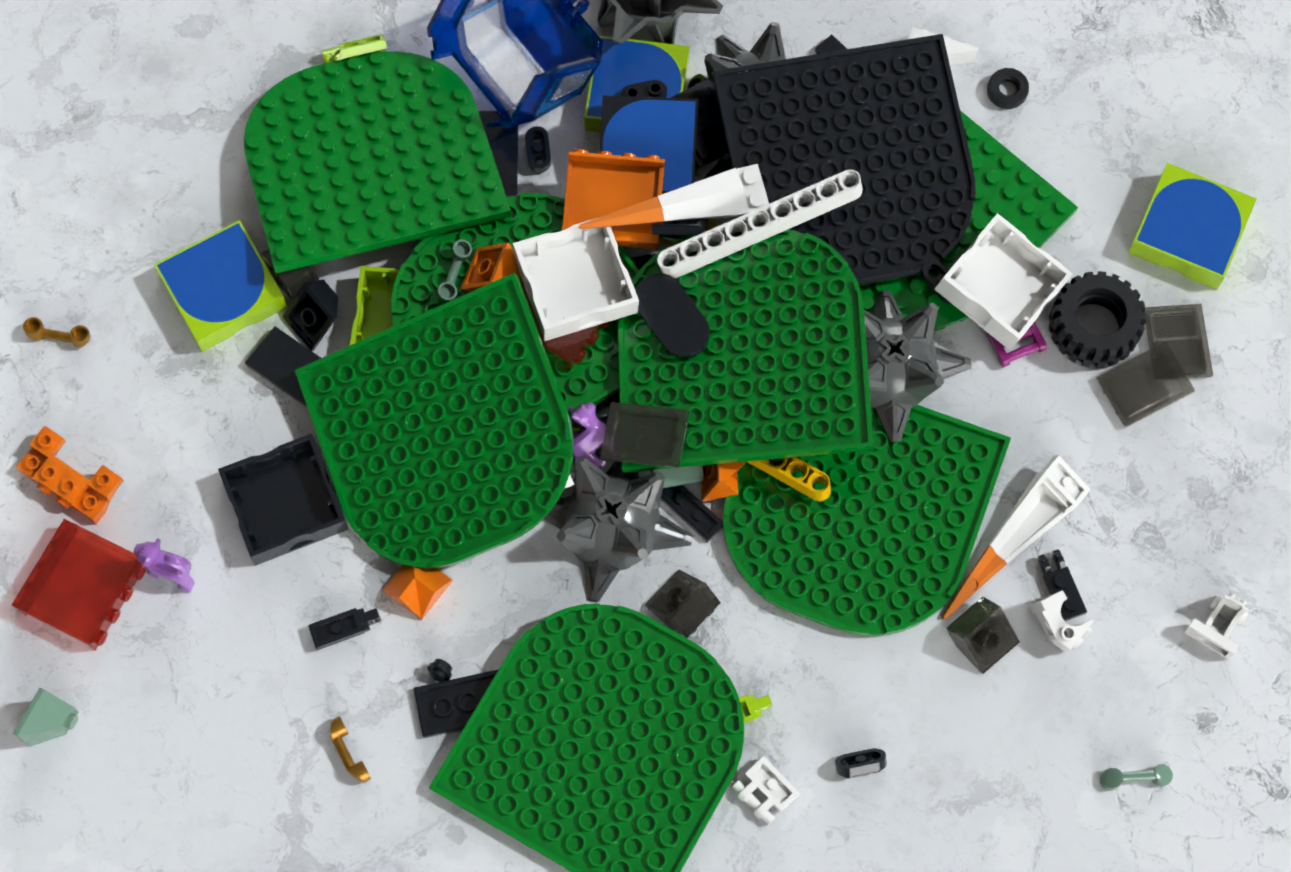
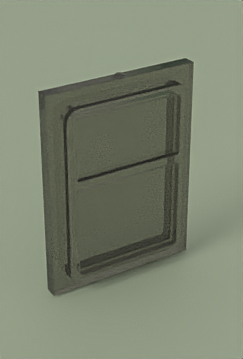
[1144,304,1213,381]
[1096,341,1195,428]
[600,402,690,468]

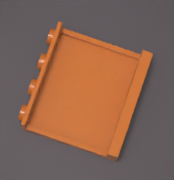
[562,149,665,250]

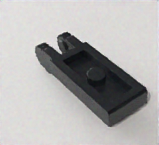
[1038,549,1087,621]

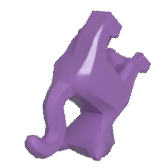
[568,402,621,469]
[133,538,195,593]

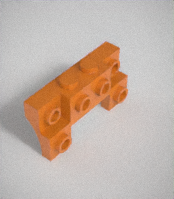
[16,425,124,524]

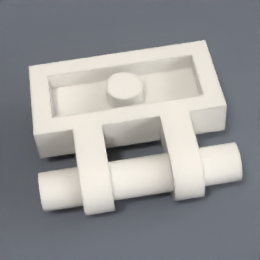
[732,756,800,825]

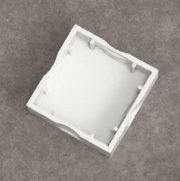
[934,213,1073,350]
[513,218,639,341]

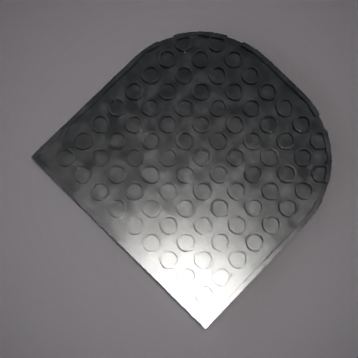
[712,34,976,286]

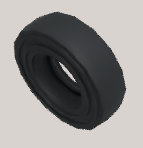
[987,68,1029,109]

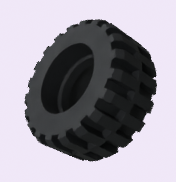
[1049,271,1147,368]

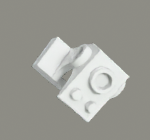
[1028,590,1093,651]
[1184,592,1248,660]

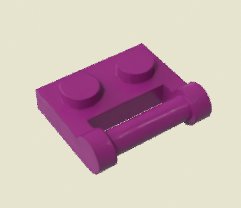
[984,322,1047,368]

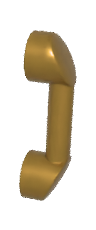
[23,317,91,348]
[331,716,371,783]

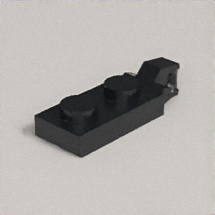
[308,608,381,650]

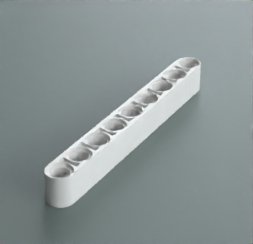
[657,170,863,278]

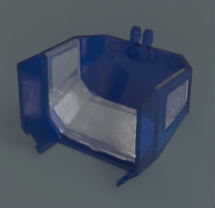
[427,0,603,128]

